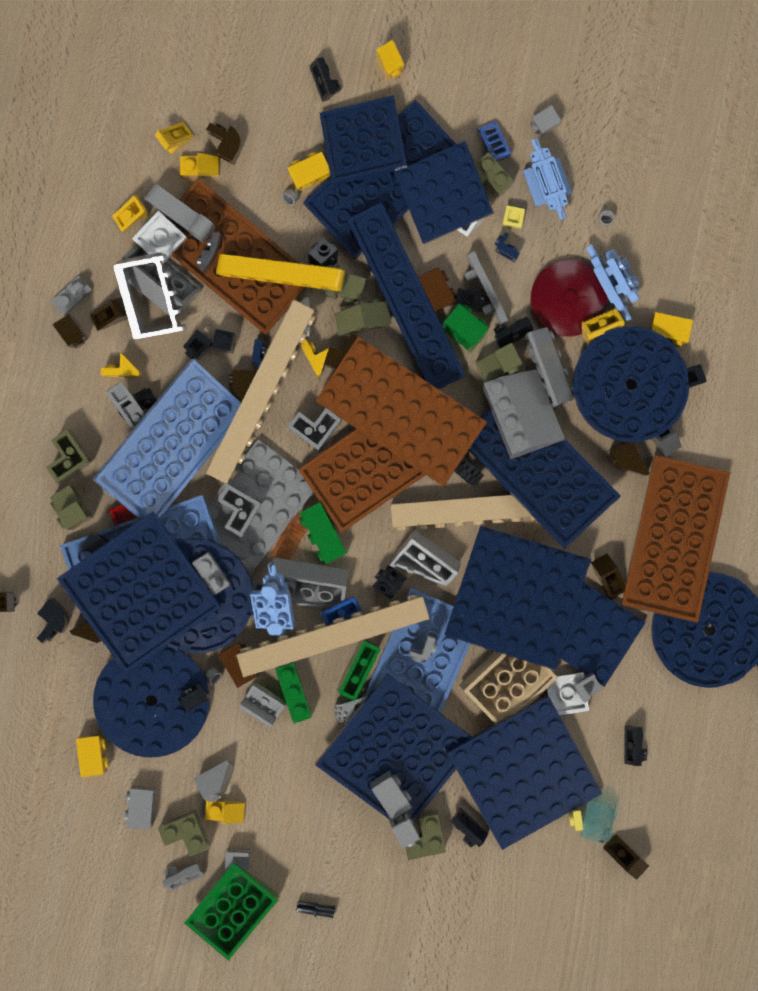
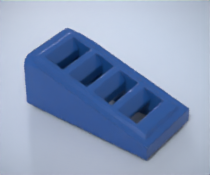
[478,121,511,162]

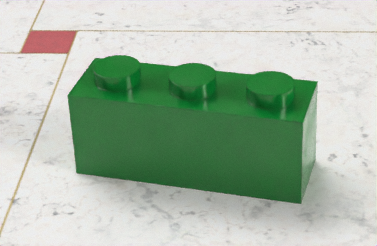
[299,502,347,564]
[336,639,381,701]
[275,661,313,724]

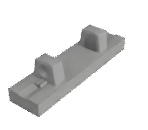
[464,251,508,325]
[106,381,145,430]

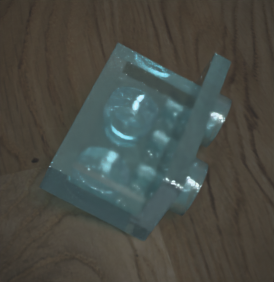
[580,799,617,843]

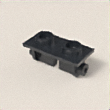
[118,387,157,421]

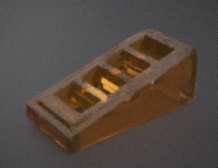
[270,522,306,560]

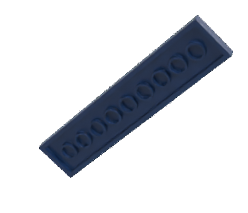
[347,203,466,390]

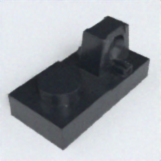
[309,57,341,102]
[493,316,534,348]
[624,725,647,766]
[450,808,489,847]

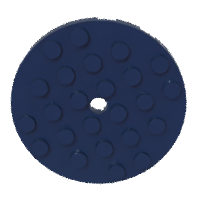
[573,326,689,443]
[167,538,254,653]
[651,572,758,688]
[93,645,210,758]

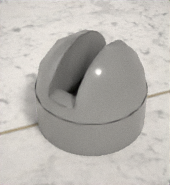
[282,189,299,206]
[599,210,615,226]
[205,668,222,685]

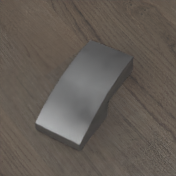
[197,232,222,273]

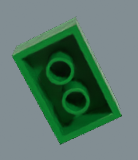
[442,304,489,353]

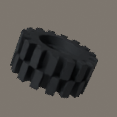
[454,458,484,487]

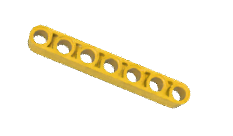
[216,254,345,291]

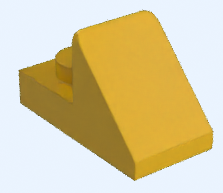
[155,122,195,154]
[180,153,219,177]
[112,195,148,232]
[299,339,329,378]
[101,353,142,377]
[205,800,245,824]

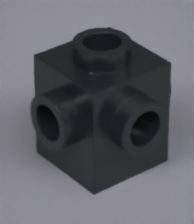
[308,238,338,267]
[373,565,407,600]

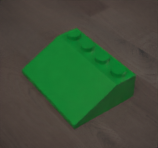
[184,863,280,961]

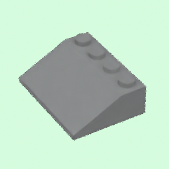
[483,369,565,459]

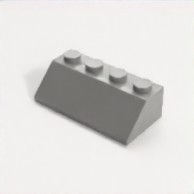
[121,245,203,317]
[524,327,574,408]
[272,558,349,610]

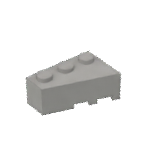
[389,529,461,586]

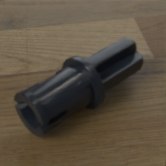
[296,901,335,919]

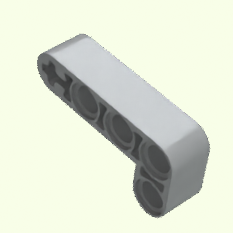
[144,183,216,243]

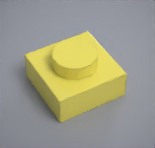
[502,205,525,229]
[568,808,583,831]

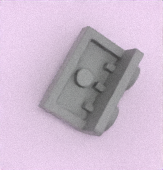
[409,634,438,663]
[239,682,287,727]

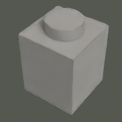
[530,105,562,138]

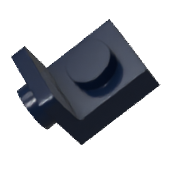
[494,232,520,263]
[251,339,266,368]

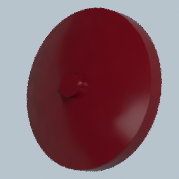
[530,260,607,337]

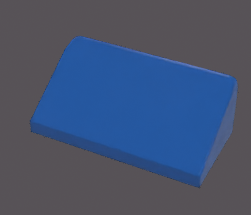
[320,596,363,626]

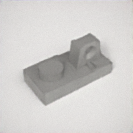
[50,276,92,316]
[192,552,230,595]
[162,864,205,892]

